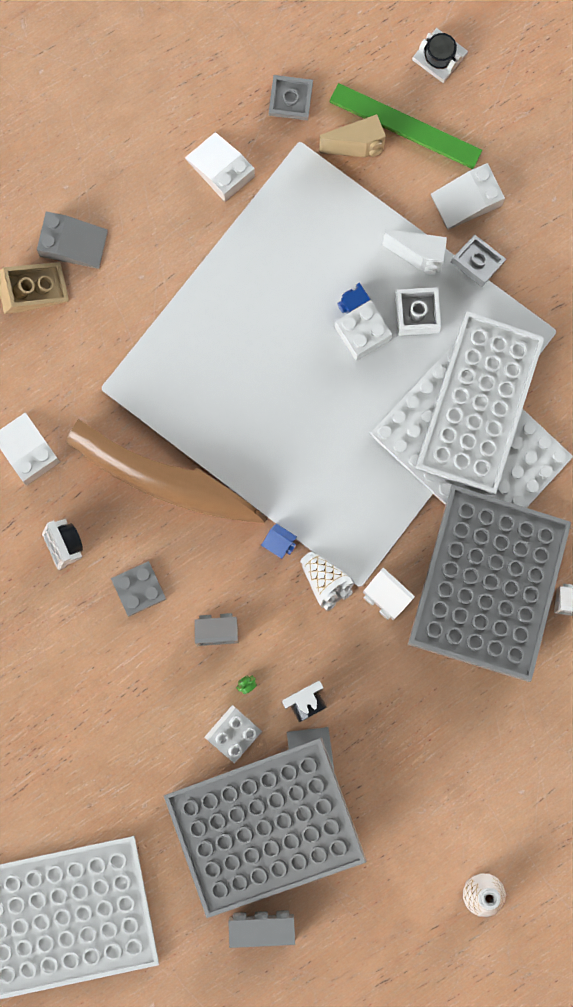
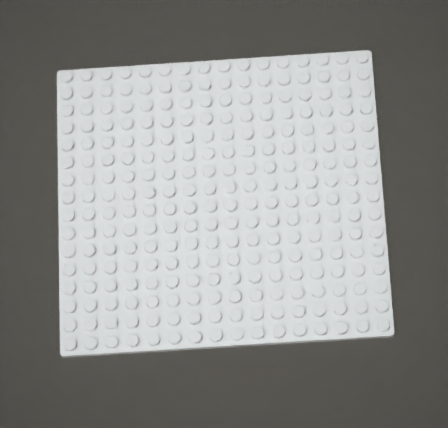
[102,142,556,587]

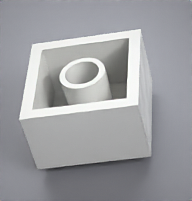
[395,287,441,336]
[334,301,392,361]

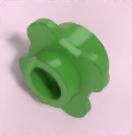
[236,675,257,694]

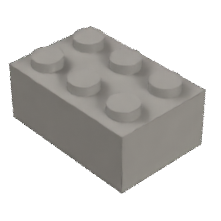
[228,910,295,948]

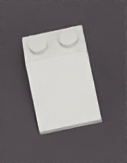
[185,132,255,202]
[431,163,505,230]
[382,229,447,274]
[0,413,60,486]
[363,568,415,621]

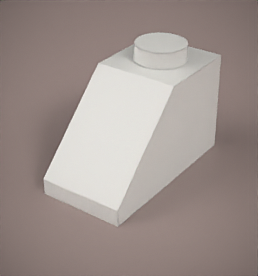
[554,584,573,616]

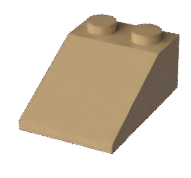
[319,114,386,157]
[0,262,69,314]

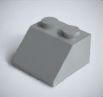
[195,613,239,646]

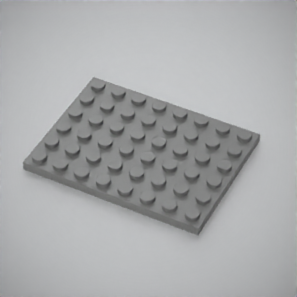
[408,485,571,682]
[164,738,367,918]

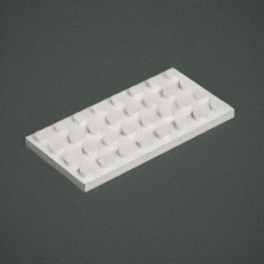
[416,311,545,494]

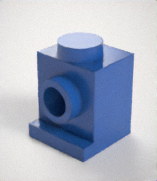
[337,282,371,314]

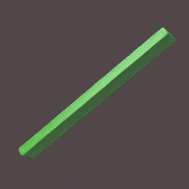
[329,83,482,169]

